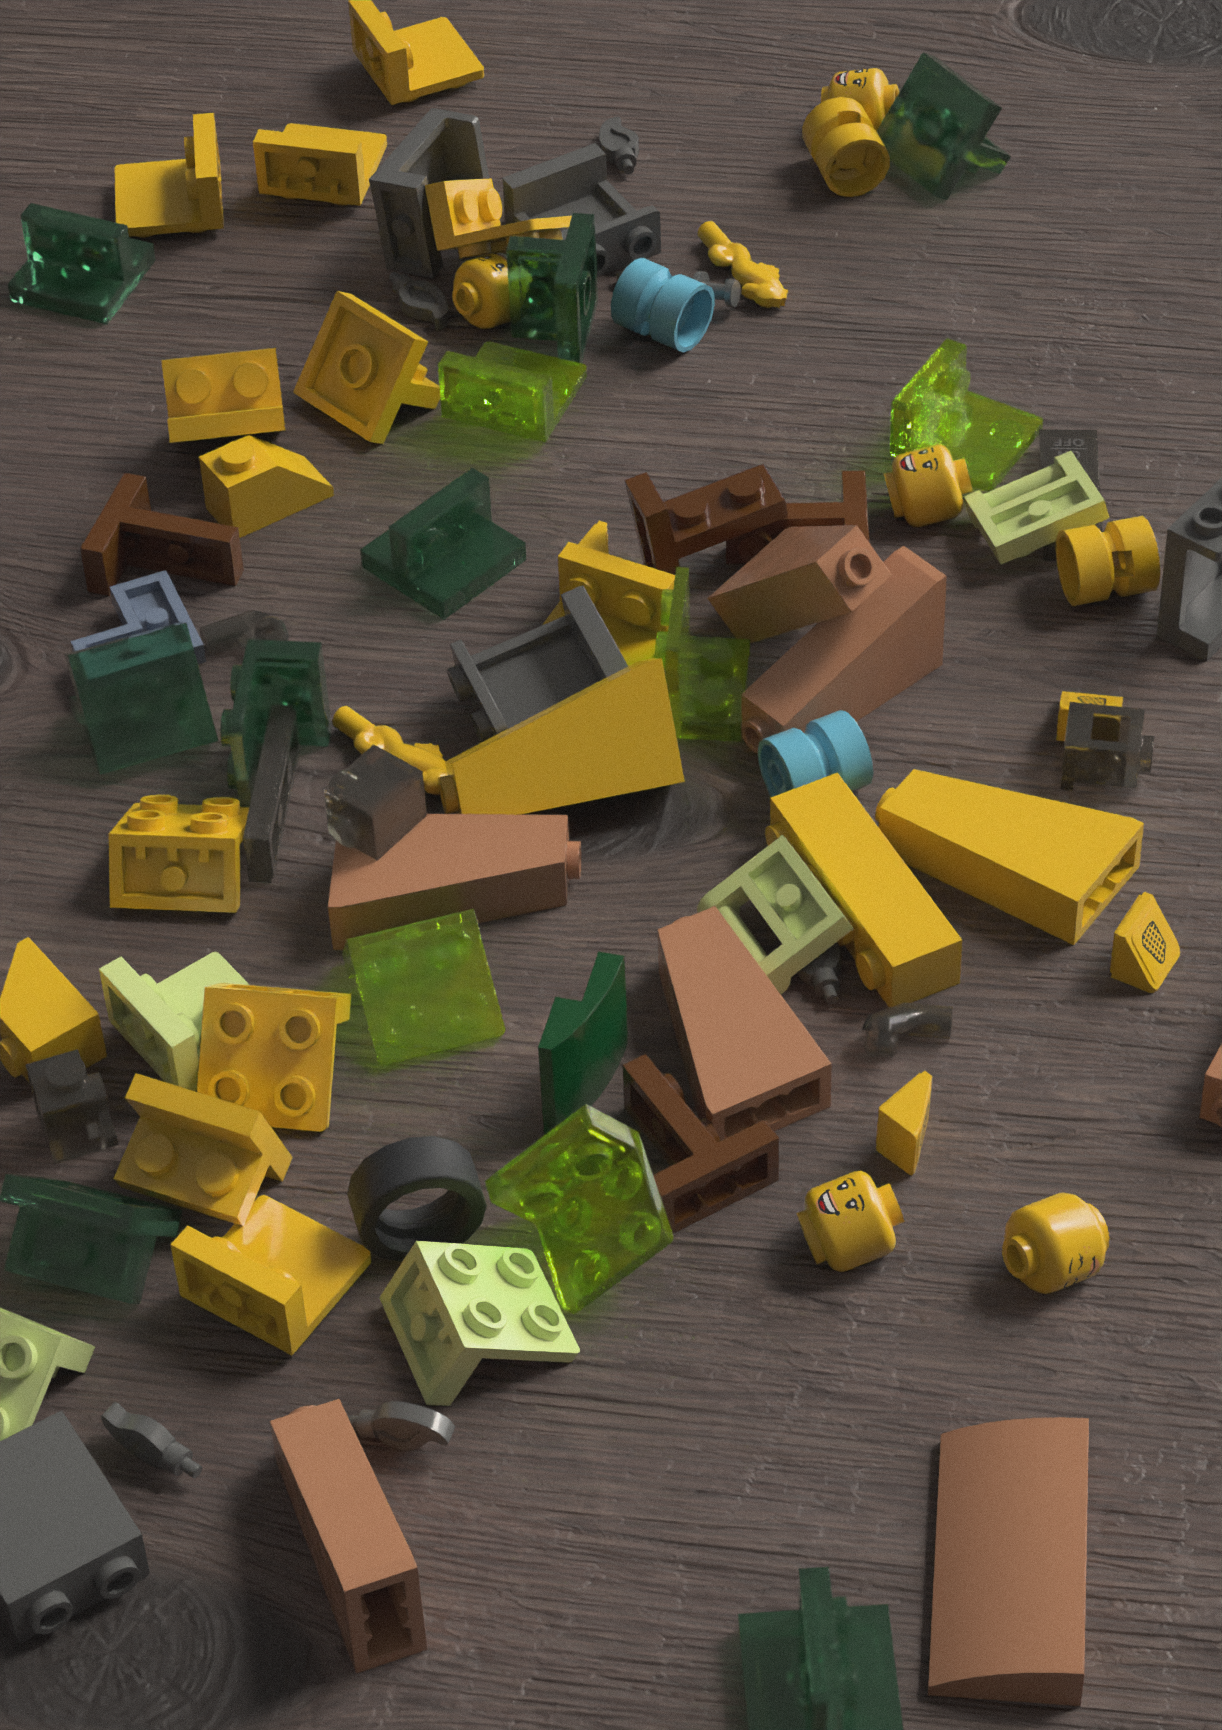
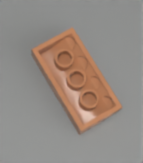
[928,1417,1089,1706]

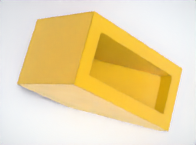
[199,435,334,538]
[0,937,107,1094]

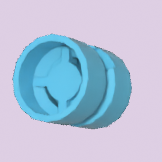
[611,258,715,353]
[758,710,874,797]

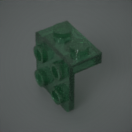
[220,639,332,807]

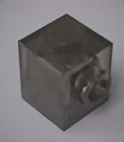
[324,744,427,861]

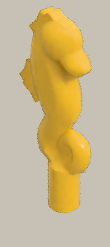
[697,221,788,308]
[332,706,448,795]

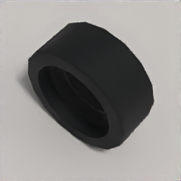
[347,1136,487,1262]

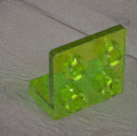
[890,338,1043,492]
[438,342,587,443]
[655,567,750,741]
[342,909,506,1066]
[485,1104,674,1314]

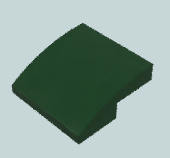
[538,951,628,1137]

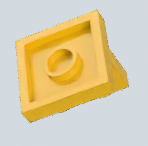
[293,291,444,444]
[161,348,285,443]
[113,1073,293,1226]

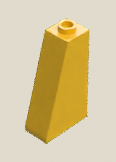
[438,658,685,815]
[875,769,1144,945]

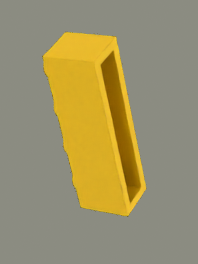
[765,773,962,1010]

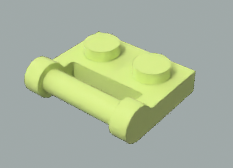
[963,451,1109,564]
[697,835,854,995]

